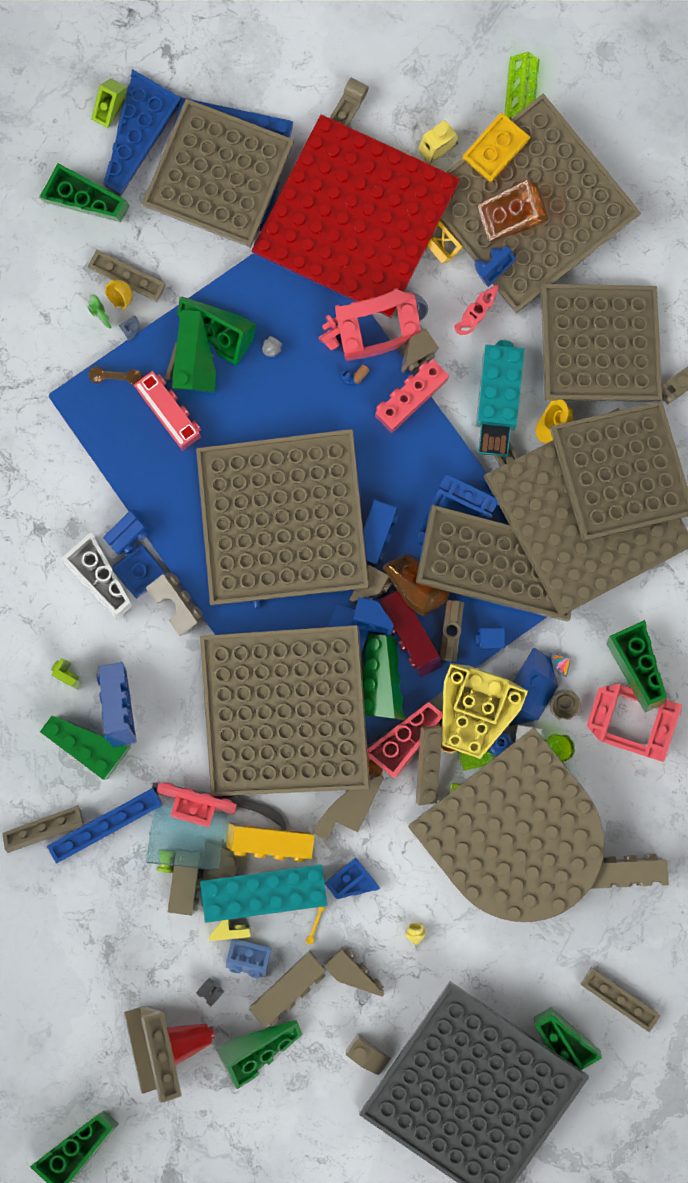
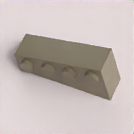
[590,854,669,889]

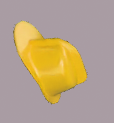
[535,399,573,443]

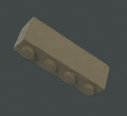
[249,950,326,1028]

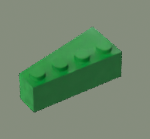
[607,620,667,713]
[363,634,405,720]
[40,716,131,780]
[29,1111,119,1183]

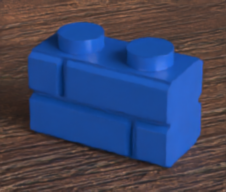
[103,510,151,555]

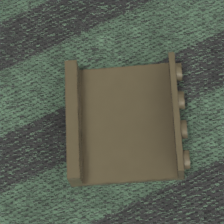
[124,1006,182,1103]

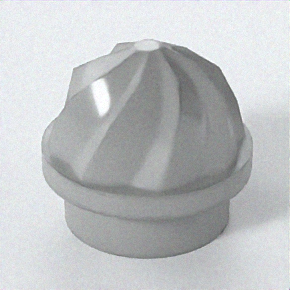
[262,336,282,357]

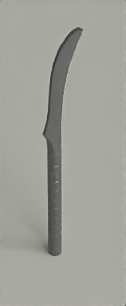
[152,782,286,830]

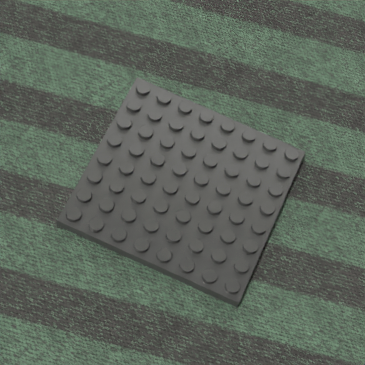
[359,981,589,1183]

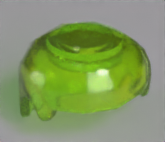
[545,733,575,763]

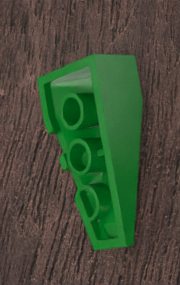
[216,1020,302,1089]

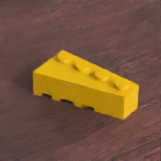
[225,823,314,862]

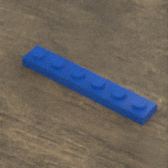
[47,787,163,864]

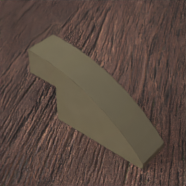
[313,775,384,840]

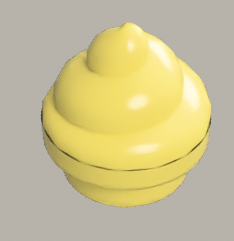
[406,923,426,945]

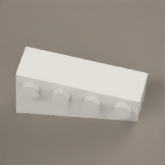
[61,532,132,620]

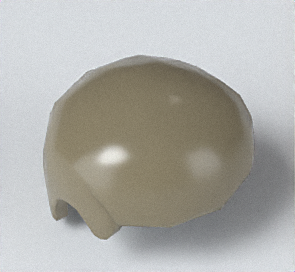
[550,690,581,720]

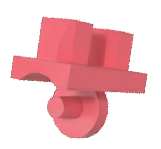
[318,315,340,350]

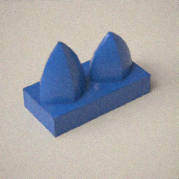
[475,246,517,287]

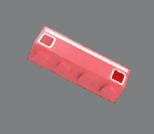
[134,371,201,451]

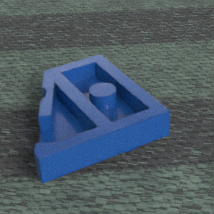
[325,857,380,899]

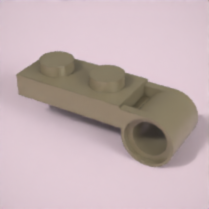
[330,77,369,126]

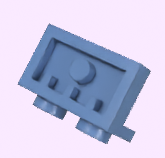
[226,939,272,978]

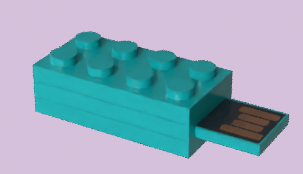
[475,340,525,457]

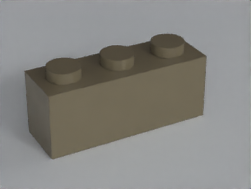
[168,850,205,916]

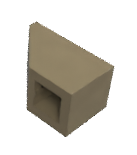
[401,329,439,373]

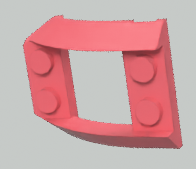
[335,288,421,361]
[587,683,682,762]

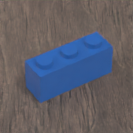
[363,500,399,566]

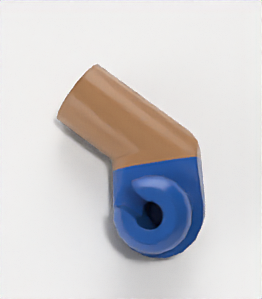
[341,364,370,385]

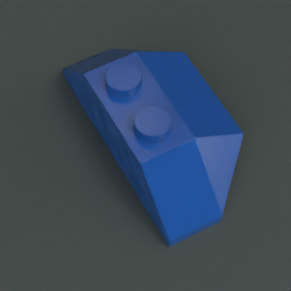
[508,648,558,726]

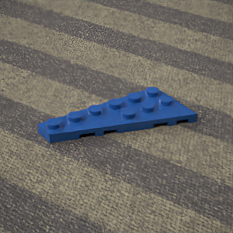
[104,69,181,196]

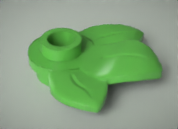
[88,294,112,328]

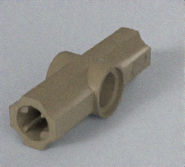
[439,600,464,662]

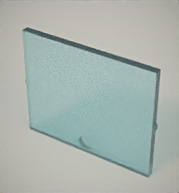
[146,806,227,870]

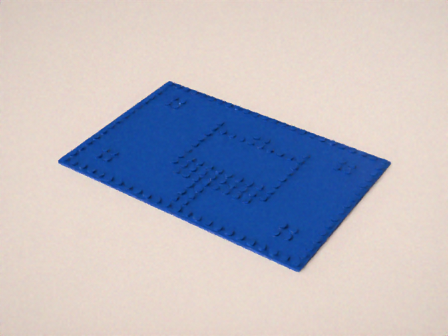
[49,253,547,745]

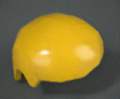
[105,280,133,311]

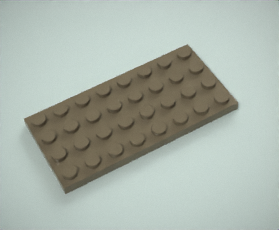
[416,505,572,622]

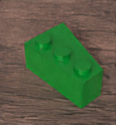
[533,1007,602,1070]

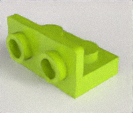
[51,658,82,690]

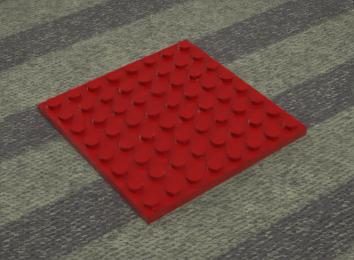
[251,114,460,318]

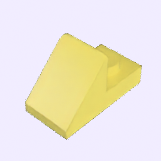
[209,920,251,941]

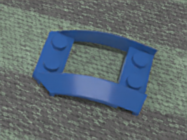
[418,474,498,553]

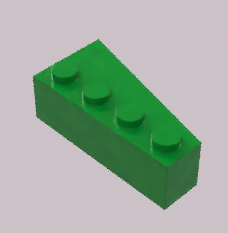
[39,163,130,222]

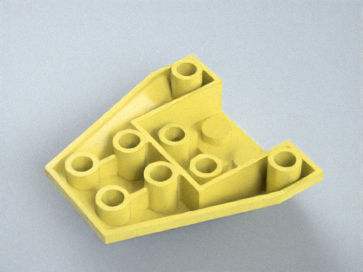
[442,663,528,759]

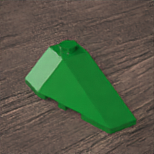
[177,296,257,365]
[172,310,217,392]

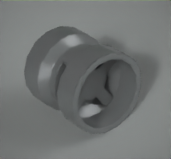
[196,977,224,1007]

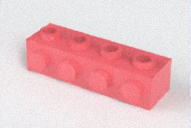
[375,359,449,433]

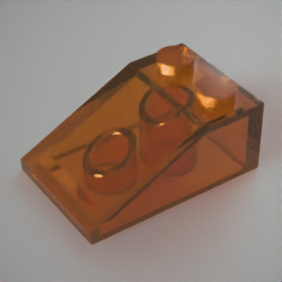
[477,180,549,242]
[383,553,450,617]

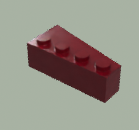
[380,589,442,678]

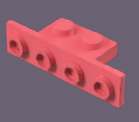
[157,782,237,828]

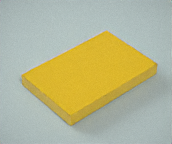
[462,112,530,183]

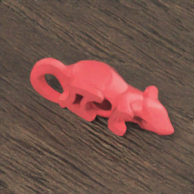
[454,285,499,335]

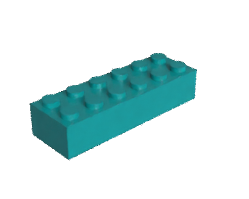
[200,865,328,923]

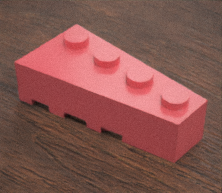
[368,702,443,779]

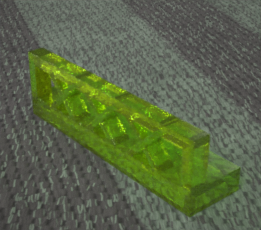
[504,52,540,120]

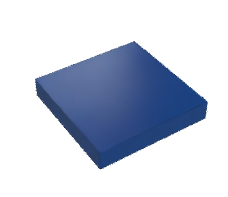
[112,543,166,599]

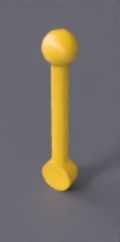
[306,906,326,944]

